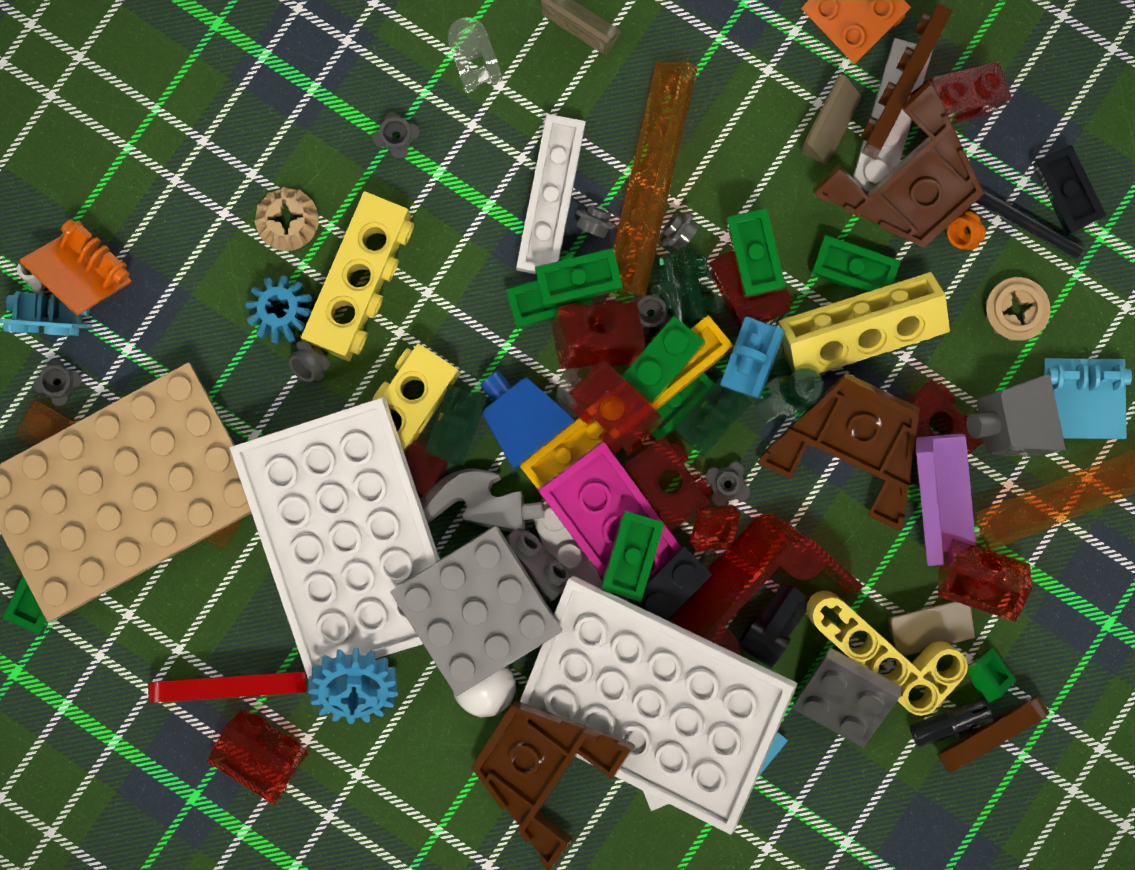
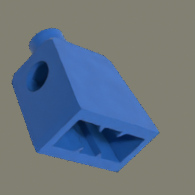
[480,370,574,472]

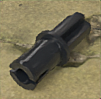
[910,696,994,747]

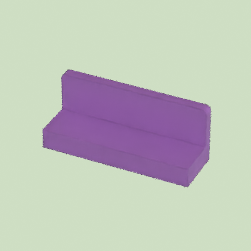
[916,434,976,566]

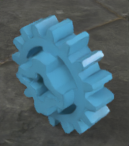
[308,648,398,724]

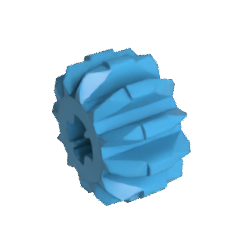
[245,276,313,344]

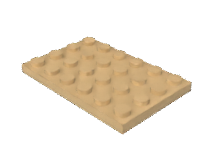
[0,362,251,622]

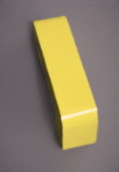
[806,591,968,716]

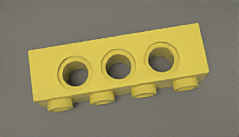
[301,191,414,362]
[778,272,950,381]
[372,343,460,456]

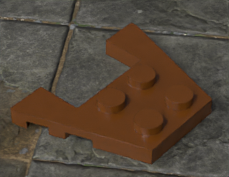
[813,81,984,248]
[758,373,920,531]
[471,701,636,870]

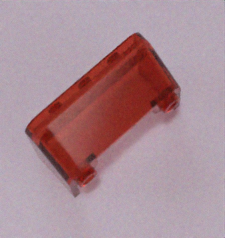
[668,513,864,655]

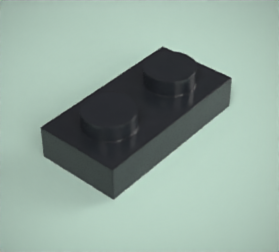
[1032,145,1107,235]
[626,545,712,621]

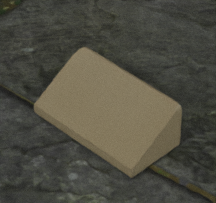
[541,0,621,55]
[801,74,861,165]
[886,598,975,656]

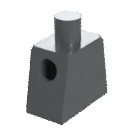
[966,375,1066,457]

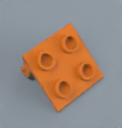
[801,0,912,64]
[19,219,132,316]

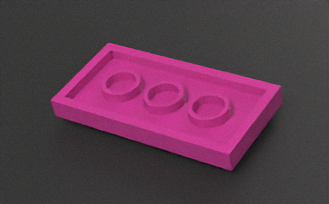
[537,441,680,601]

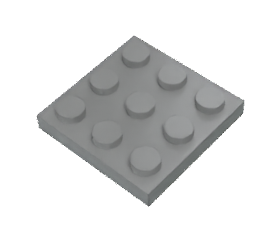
[390,525,563,696]

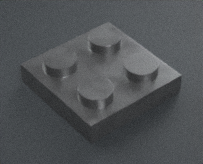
[792,647,903,748]

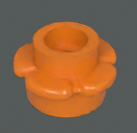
[947,211,986,250]

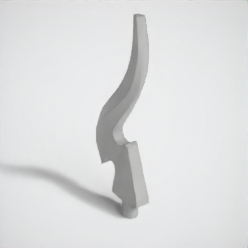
[420,469,545,532]

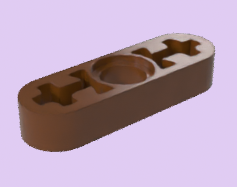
[937,695,1050,773]

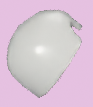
[453,666,516,718]

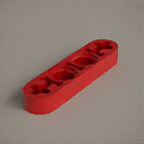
[148,672,307,703]

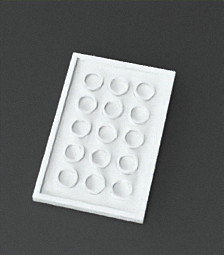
[229,397,440,679]
[520,576,798,835]

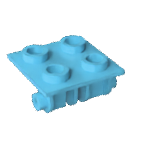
[0,291,92,336]
[1044,358,1132,439]

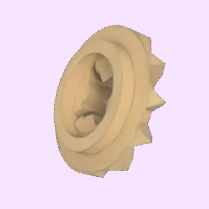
[254,187,319,251]
[985,277,1050,341]

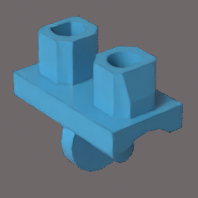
[720,316,785,399]

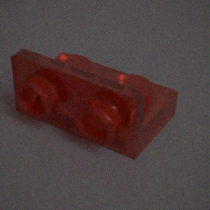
[206,709,309,806]

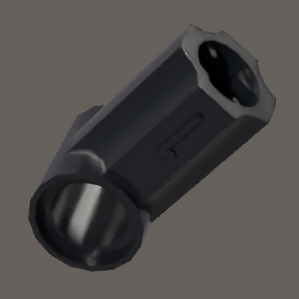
[737,581,810,668]

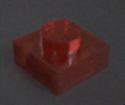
[405,441,448,498]
[689,505,741,551]

